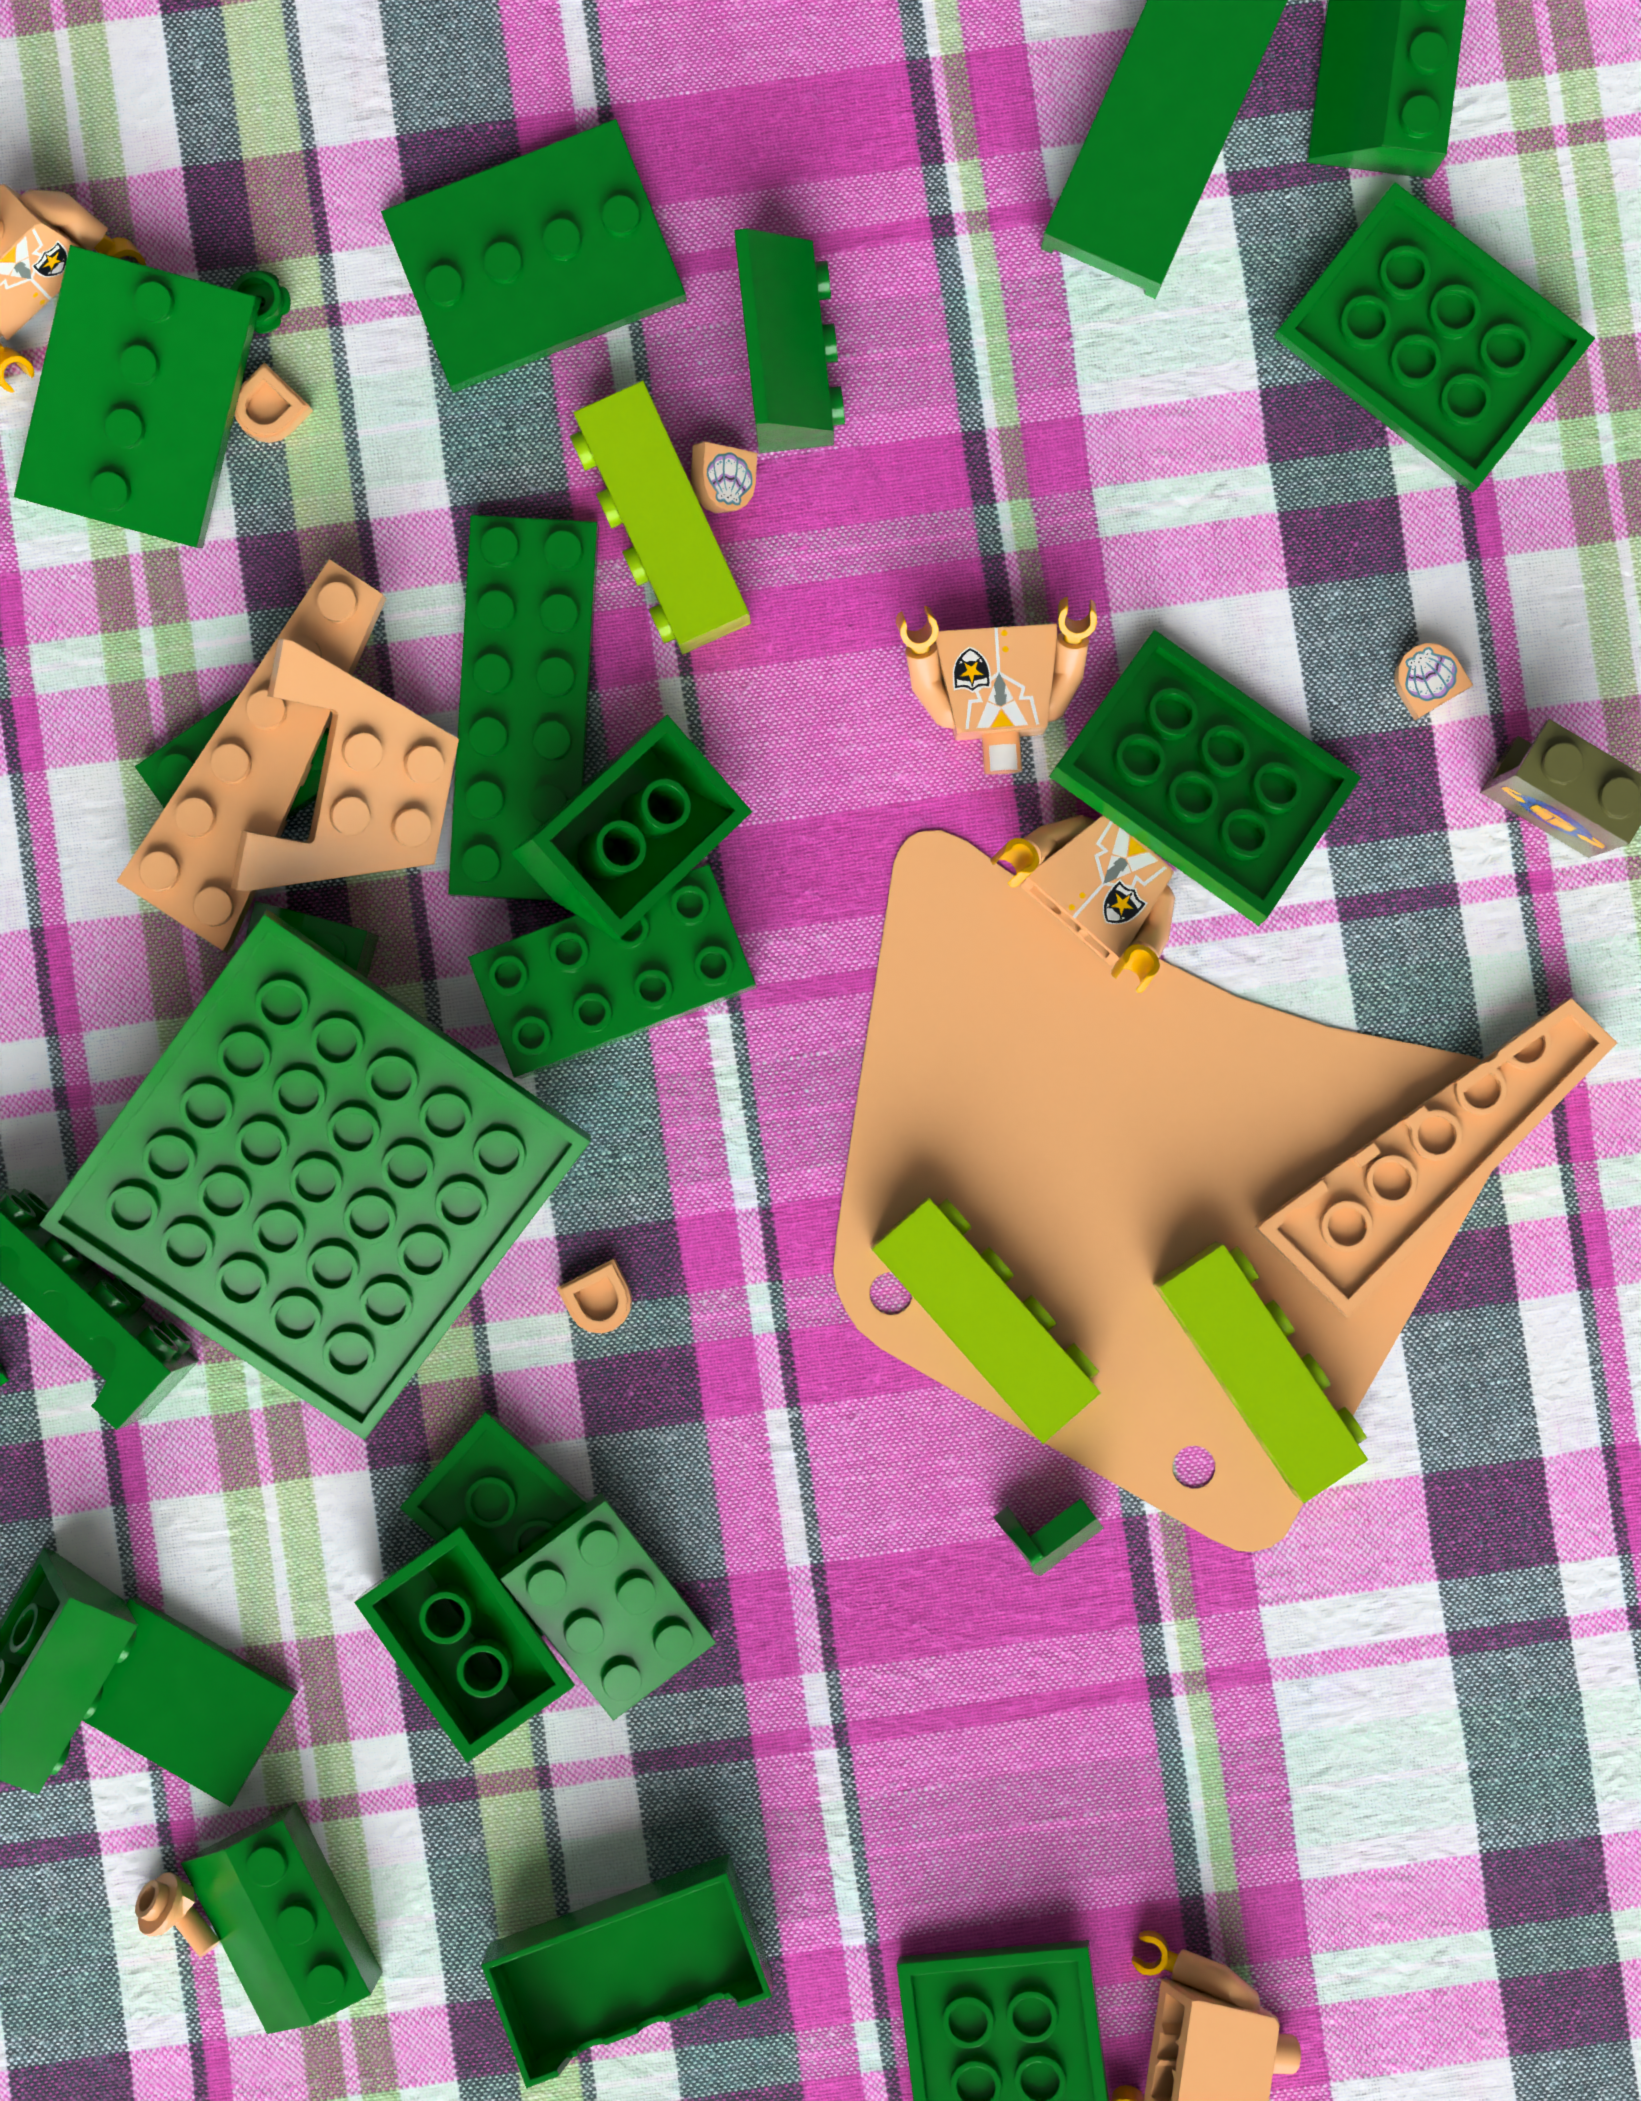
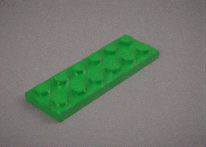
[448,515,599,902]

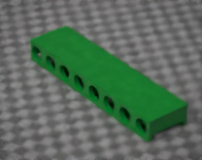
[1041,0,1288,299]

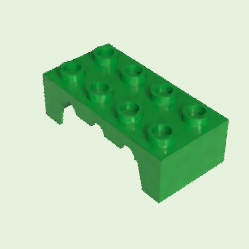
[468,864,757,1079]
[0,1189,199,1430]
[481,1854,774,2089]

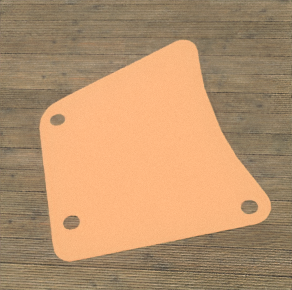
[833,830,1491,1552]

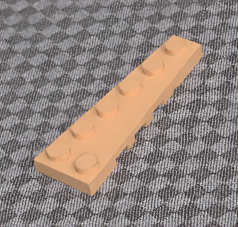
[117,559,387,952]
[1254,998,1617,1318]

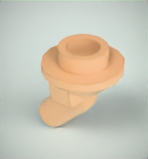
[135,1872,220,1958]

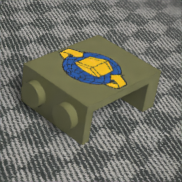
[1480,719,1641,858]

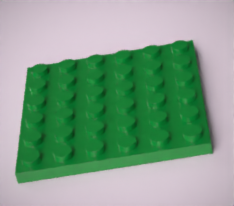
[39,909,591,1440]

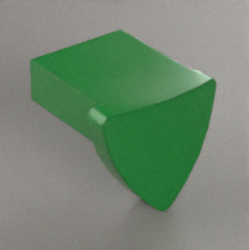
[993,1498,1104,1576]

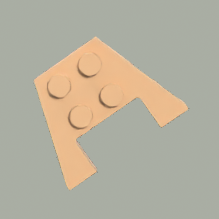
[231,638,459,891]

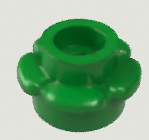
[230,271,291,334]

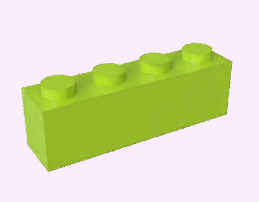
[569,381,751,655]
[871,1196,1101,1444]
[1152,1241,1368,1503]

